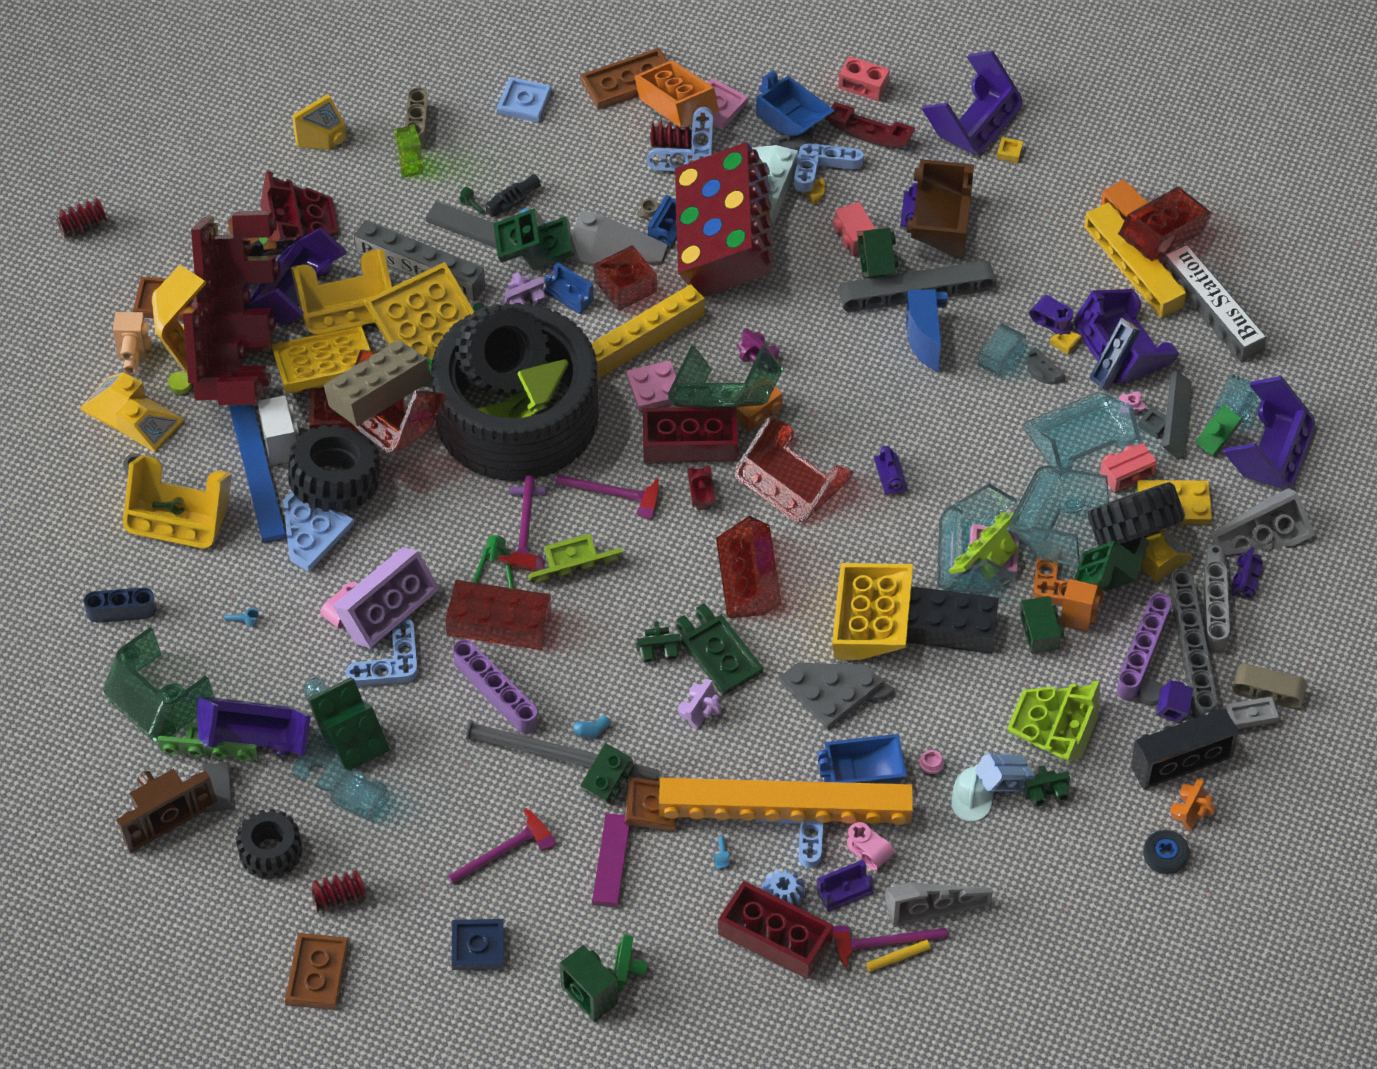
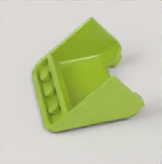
[478,359,569,418]

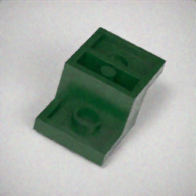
[493,208,575,271]
[1074,536,1149,591]
[307,677,390,772]

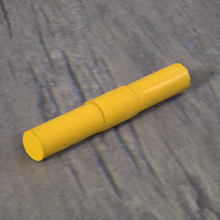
[865,940,931,972]

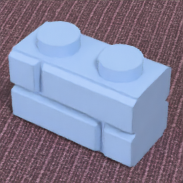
[975,753,1035,792]

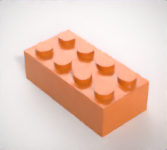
[634,60,719,127]

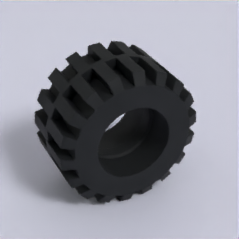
[236,809,302,879]

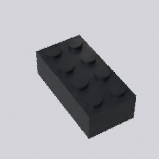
[906,586,999,654]
[1130,708,1239,790]

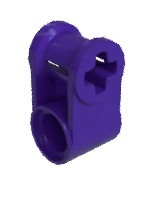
[1029,295,1073,335]

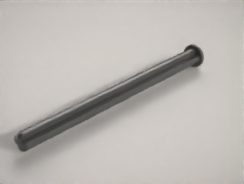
[466,720,660,781]

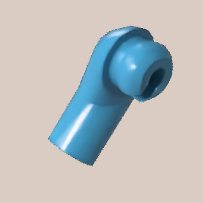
[573,715,611,739]

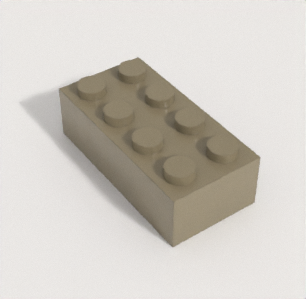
[324,340,432,426]

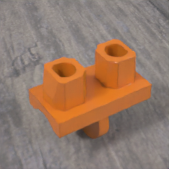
[1170,779,1216,830]

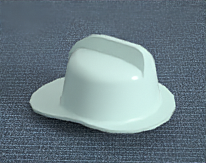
[952,764,994,822]

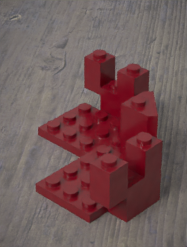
[183,210,280,405]

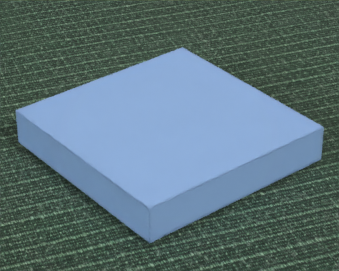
[497,77,552,123]

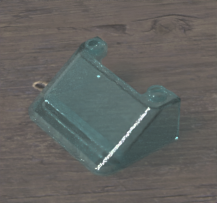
[1023,392,1141,475]

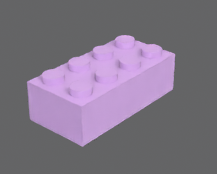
[332,547,440,648]

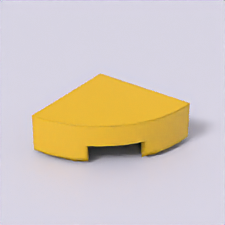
[804,177,825,205]
[1049,332,1082,355]

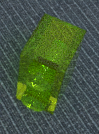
[393,125,423,178]

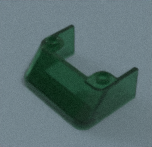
[668,345,783,407]
[103,627,215,742]

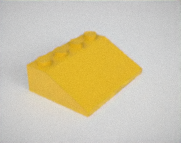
[832,563,913,660]

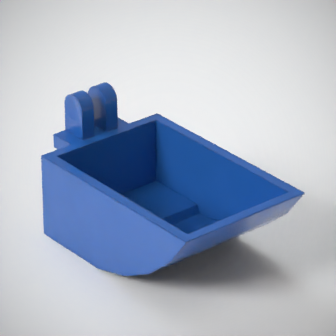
[756,70,835,136]
[906,289,948,372]
[817,734,907,784]

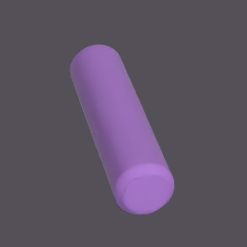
[510,486,546,495]

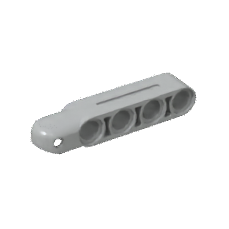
[1203,545,1230,653]

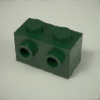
[1019,596,1064,654]
[580,743,634,805]

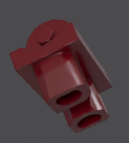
[687,466,716,510]

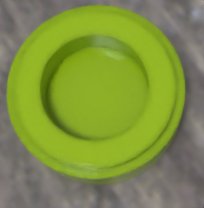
[168,371,192,395]

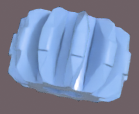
[762,867,805,906]

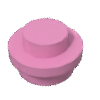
[919,750,944,774]

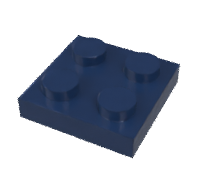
[451,919,504,970]

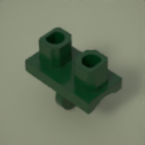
[636,621,681,662]
[1023,765,1070,808]

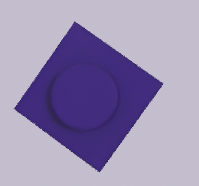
[1156,680,1193,723]

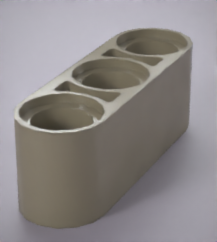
[405,87,429,150]
[1232,664,1307,709]

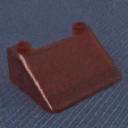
[735,416,854,522]

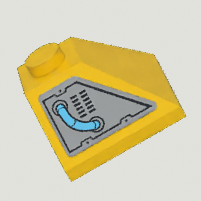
[292,94,347,149]
[80,373,146,431]
[115,398,185,452]
[1140,529,1192,583]

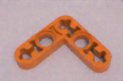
[1033,539,1104,607]

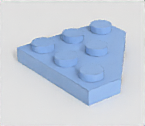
[283,492,354,572]

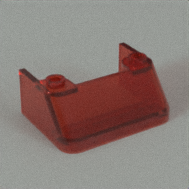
[342,350,445,453]

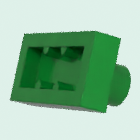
[1195,405,1243,457]
[613,934,648,993]

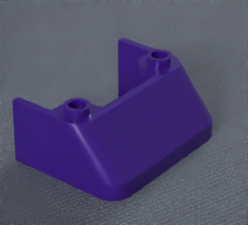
[921,51,1022,154]
[248,227,348,325]
[1223,376,1315,489]
[197,696,311,756]

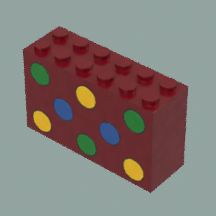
[675,142,774,297]

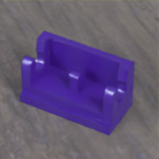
[817,860,874,912]

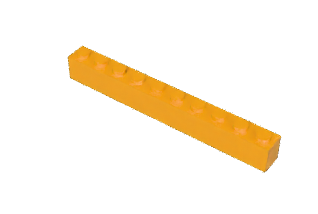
[659,778,913,825]

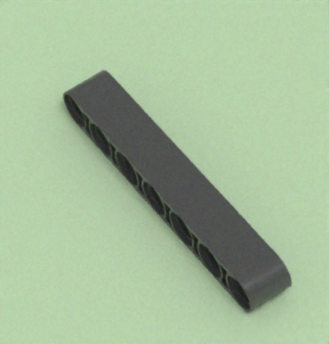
[838,261,997,312]
[1169,568,1217,718]

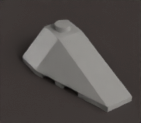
[568,210,668,266]
[1210,488,1315,555]
[885,883,993,927]

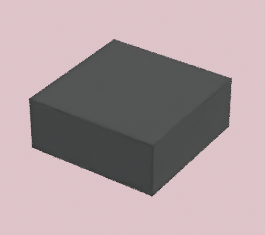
[1138,407,1166,439]

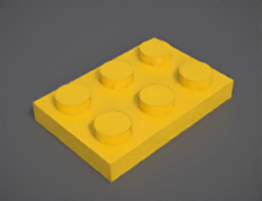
[1137,480,1212,525]

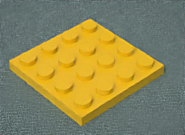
[364,262,474,366]
[272,326,372,393]

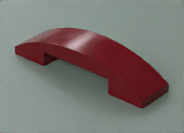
[825,102,915,147]

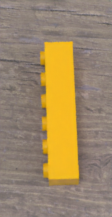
[1084,202,1186,318]
[591,284,705,379]

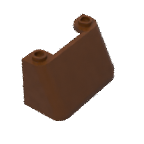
[907,159,974,258]

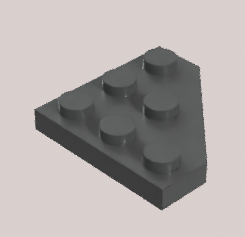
[779,663,883,730]

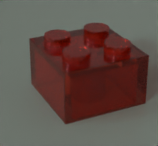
[594,245,657,311]

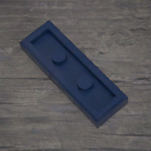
[1089,318,1141,390]

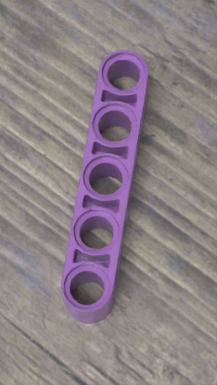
[1117,593,1171,701]
[453,639,538,734]

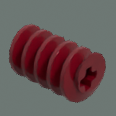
[650,121,697,149]
[56,198,107,238]
[311,870,367,913]

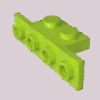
[948,511,1019,578]
[528,533,623,583]

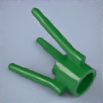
[472,535,514,592]

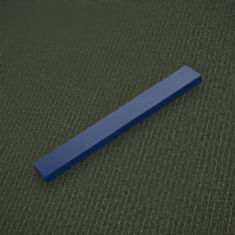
[229,405,286,543]

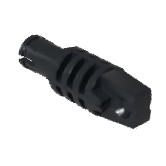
[485,174,541,218]

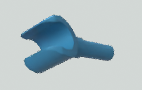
[224,608,259,627]
[713,835,730,869]

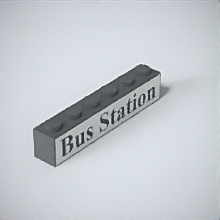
[354,220,485,301]
[1163,244,1267,362]

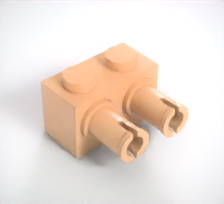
[113,312,152,375]

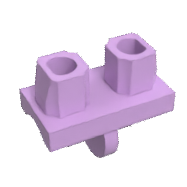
[502,272,546,305]
[677,679,722,729]

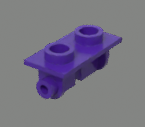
[900,183,918,227]
[873,446,908,495]
[1231,547,1263,598]

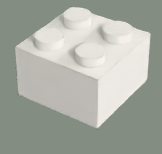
[258,395,299,466]

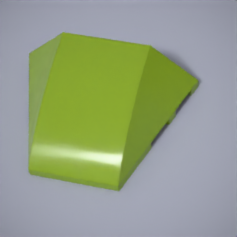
[1007,681,1101,762]

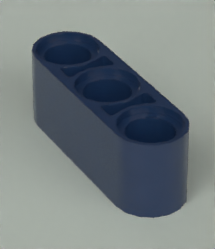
[83,587,157,623]

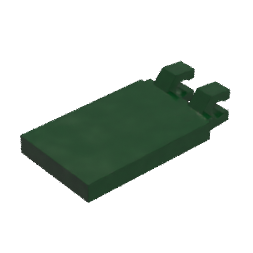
[676,603,764,696]

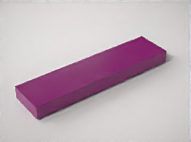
[592,813,630,908]

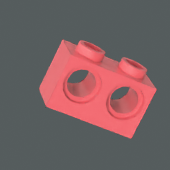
[838,56,890,102]

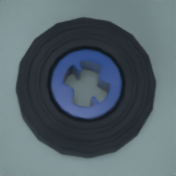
[1143,829,1189,874]

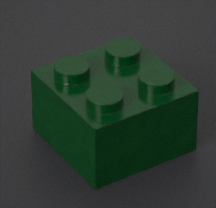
[856,227,899,277]
[560,945,619,1022]

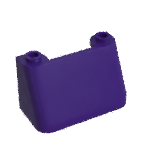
[1074,289,1179,384]

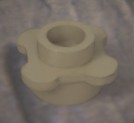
[637,198,660,220]

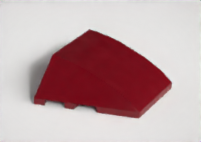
[260,170,339,241]

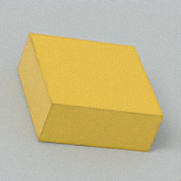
[996,137,1023,163]

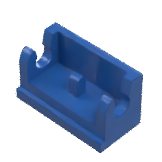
[648,194,677,248]
[544,263,594,314]

